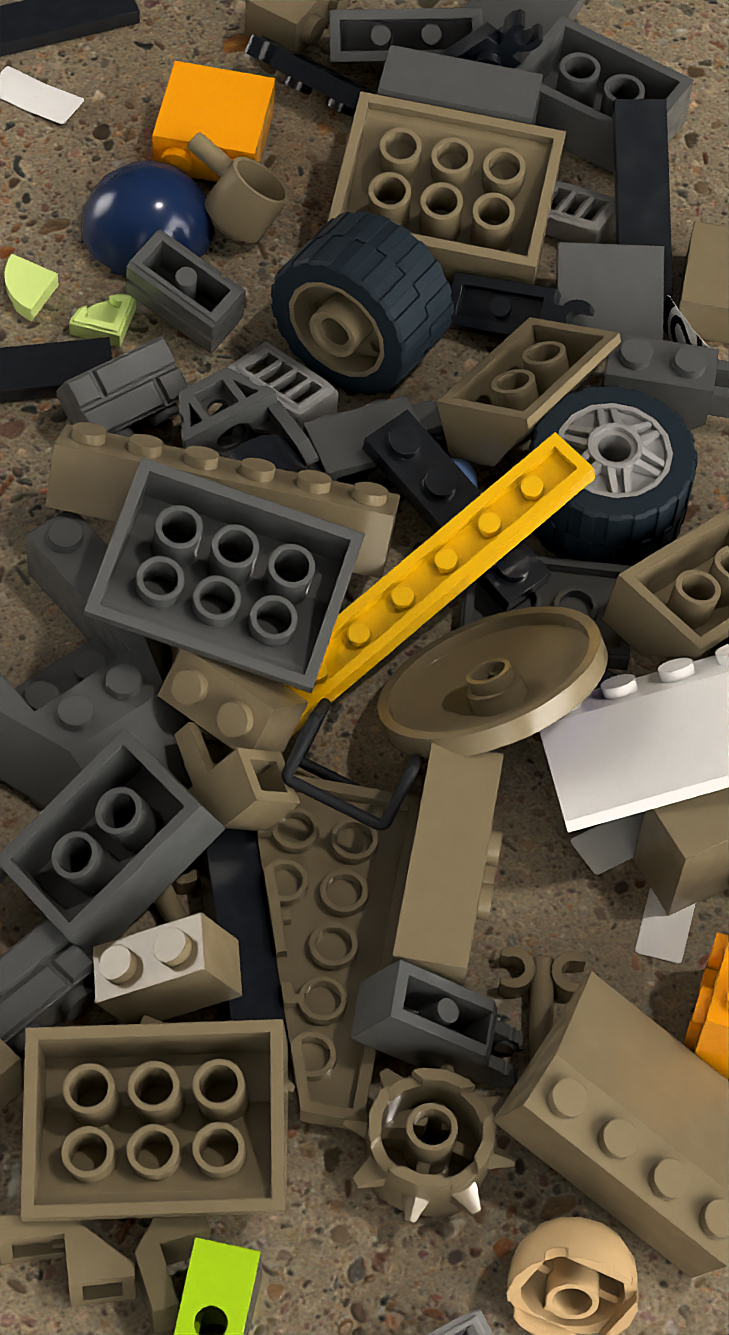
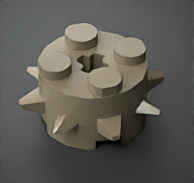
[343,1062,516,1223]

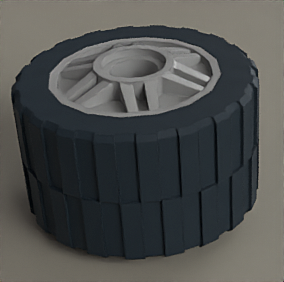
[528,385,698,566]

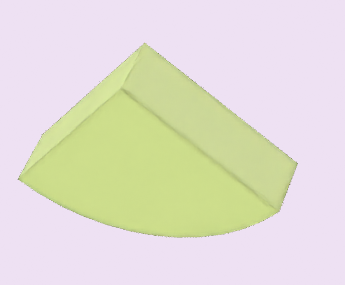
[4,254,59,322]
[69,294,137,347]

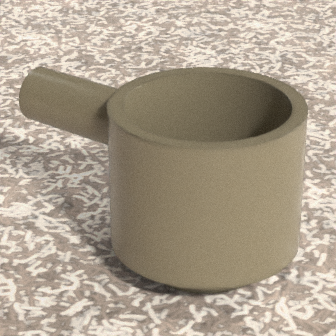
[187,132,290,243]

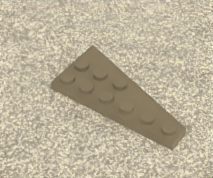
[256,774,422,1130]

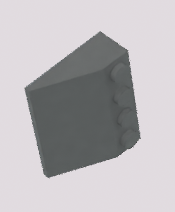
[83,457,365,693]

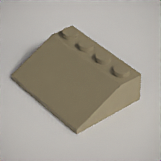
[327,91,566,285]
[493,971,729,1278]
[20,1019,288,1222]

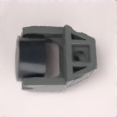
[178,367,321,473]

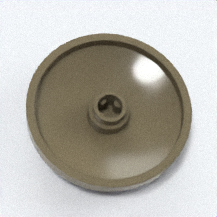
[377,606,608,758]

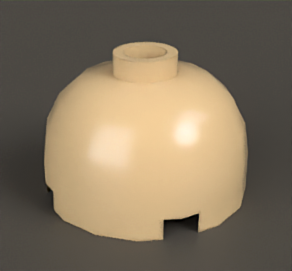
[507,1217,638,1335]

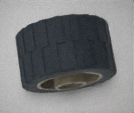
[270,211,454,396]

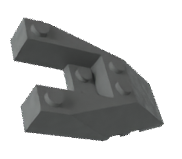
[0,511,194,810]

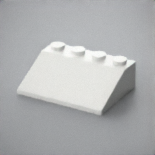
[539,644,729,833]

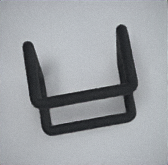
[281,698,424,831]

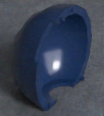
[81,160,215,278]

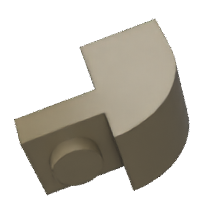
[174,722,300,831]

